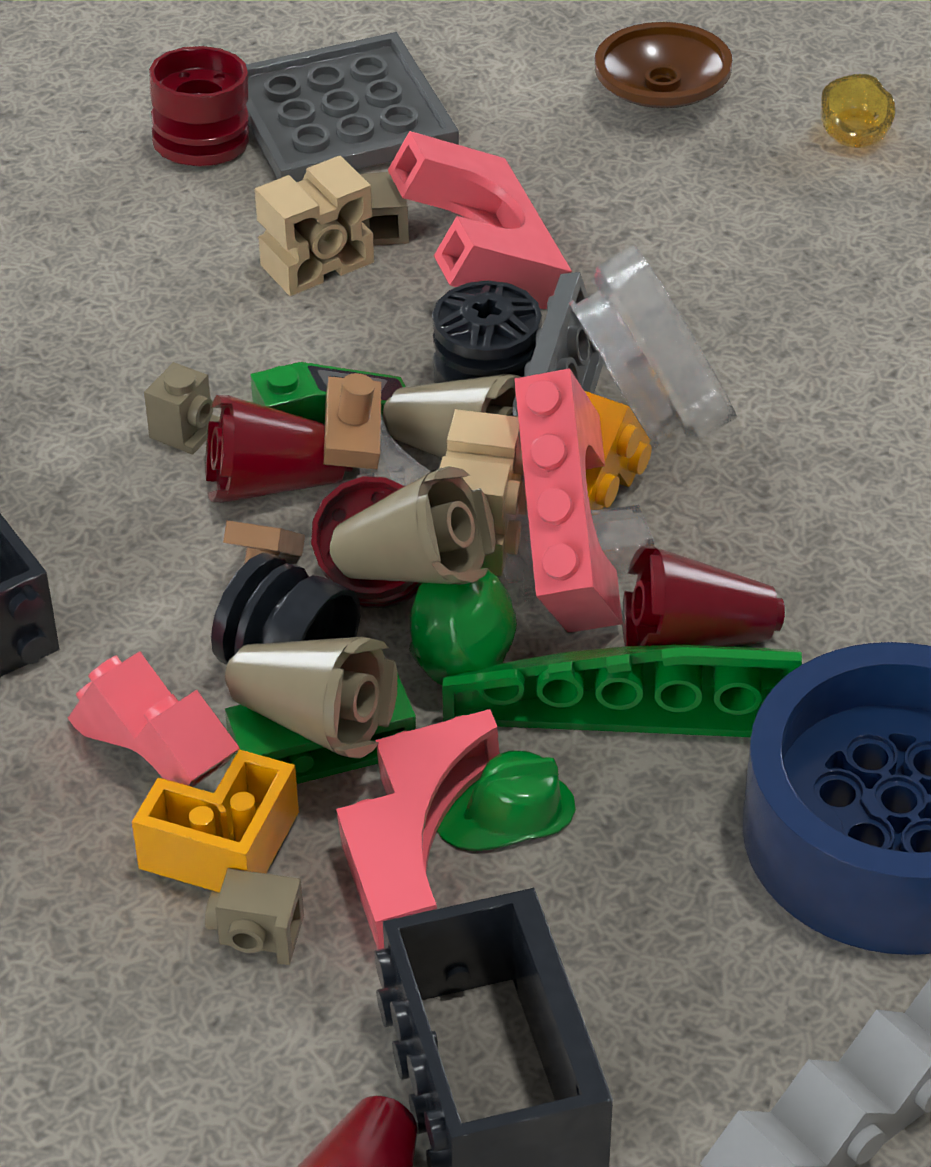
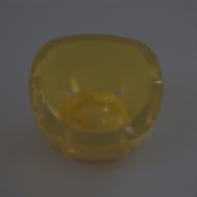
[820,74,895,148]

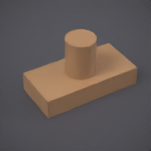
[323,373,381,470]
[223,520,305,564]

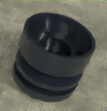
[432,281,542,383]
[211,552,361,665]

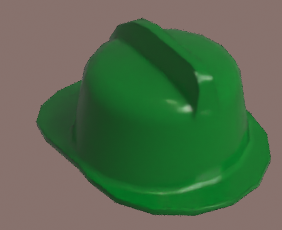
[437,750,576,851]

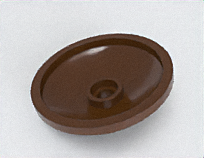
[595,22,733,108]

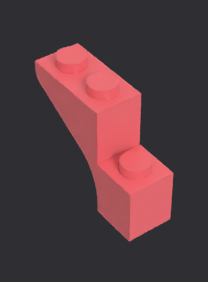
[68,651,240,787]

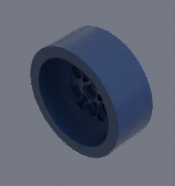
[743,642,931,955]

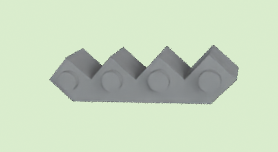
[700,978,931,1167]

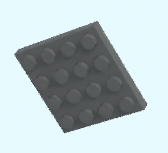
[246,32,459,182]

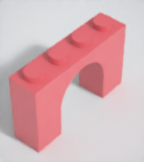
[388,131,572,309]
[514,368,623,632]

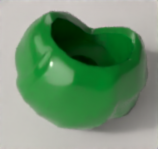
[409,568,517,685]

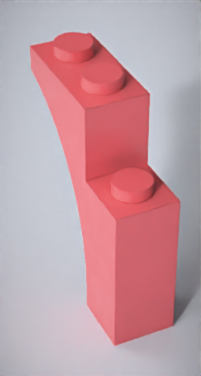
[336,709,500,950]

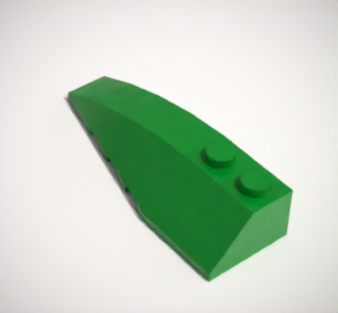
[442,645,802,737]

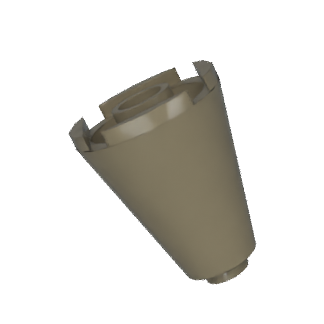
[383,374,520,459]
[330,466,496,585]
[225,637,397,758]

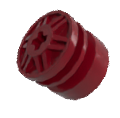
[149,46,249,166]
[311,476,422,608]

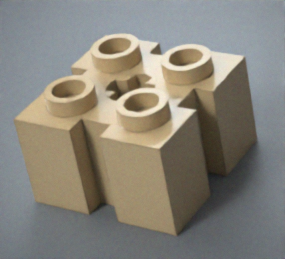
[255,156,374,296]
[440,409,527,576]

